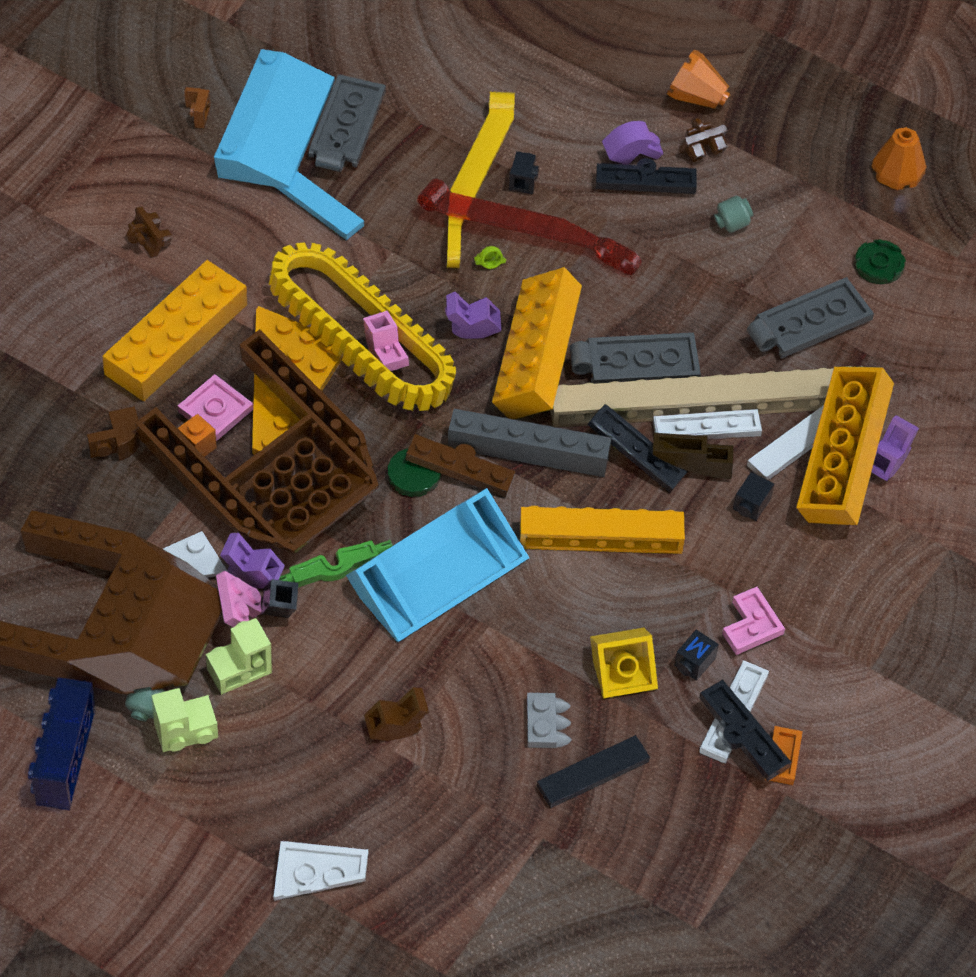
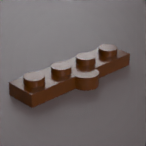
[405,434,515,498]

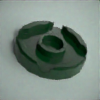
[854,239,906,284]
[388,448,441,497]

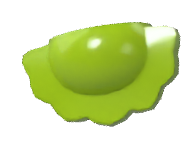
[474,246,506,269]

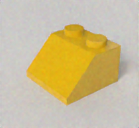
[590,628,658,698]

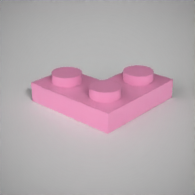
[216,571,262,627]
[722,587,785,655]

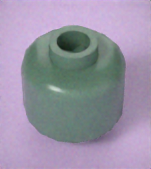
[714,195,754,233]
[125,687,165,722]

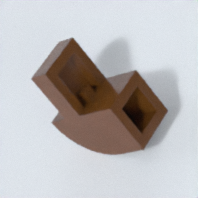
[87,406,140,461]
[364,687,429,741]

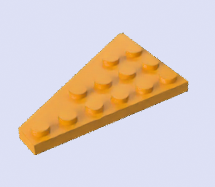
[252,306,343,455]

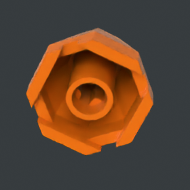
[667,50,730,109]
[871,127,926,190]

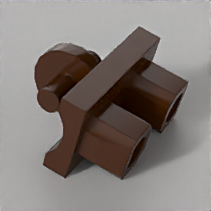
[679,118,727,162]
[126,206,172,257]

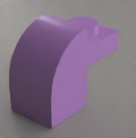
[602,121,664,165]
[445,292,501,339]
[871,415,919,481]
[220,533,285,588]

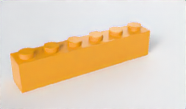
[520,506,685,554]

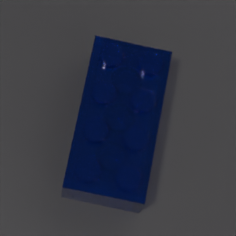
[28,678,96,810]

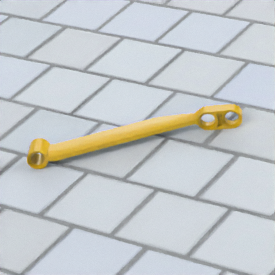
[447,92,515,268]

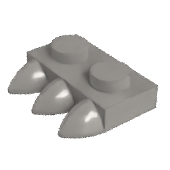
[527,693,572,748]

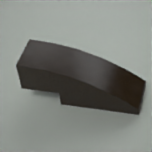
[653,433,734,479]

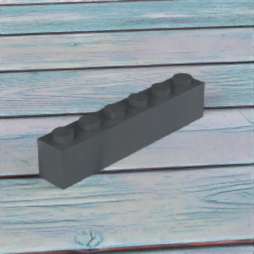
[448,409,611,477]

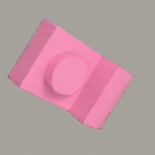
[363,311,409,371]

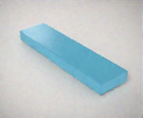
[275,171,364,240]

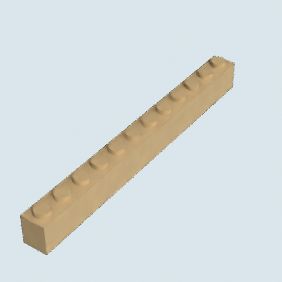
[550,366,851,427]

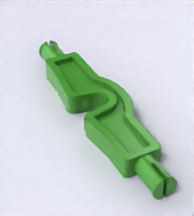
[279,540,393,588]

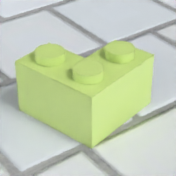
[206,618,272,695]
[151,688,218,752]

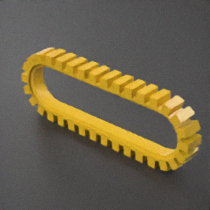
[269,242,456,411]

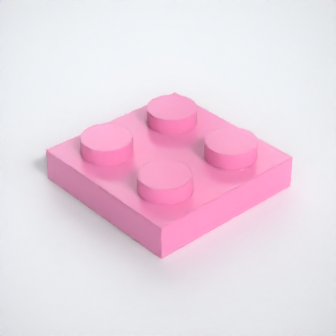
[178,374,253,441]

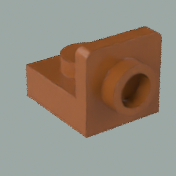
[184,87,211,129]

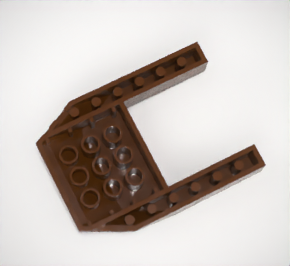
[135,329,379,553]
[0,510,223,694]

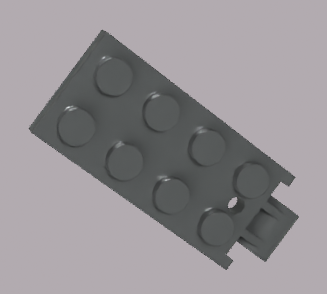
[309,74,386,172]
[747,277,874,358]
[569,332,701,384]

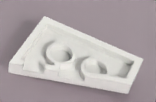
[163,531,227,578]
[274,841,368,901]

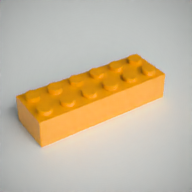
[102,260,247,402]
[492,267,582,420]
[796,367,894,525]

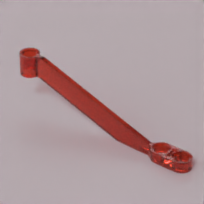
[417,178,642,275]

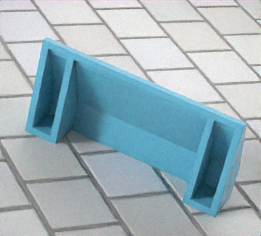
[214,49,335,189]
[346,488,529,642]

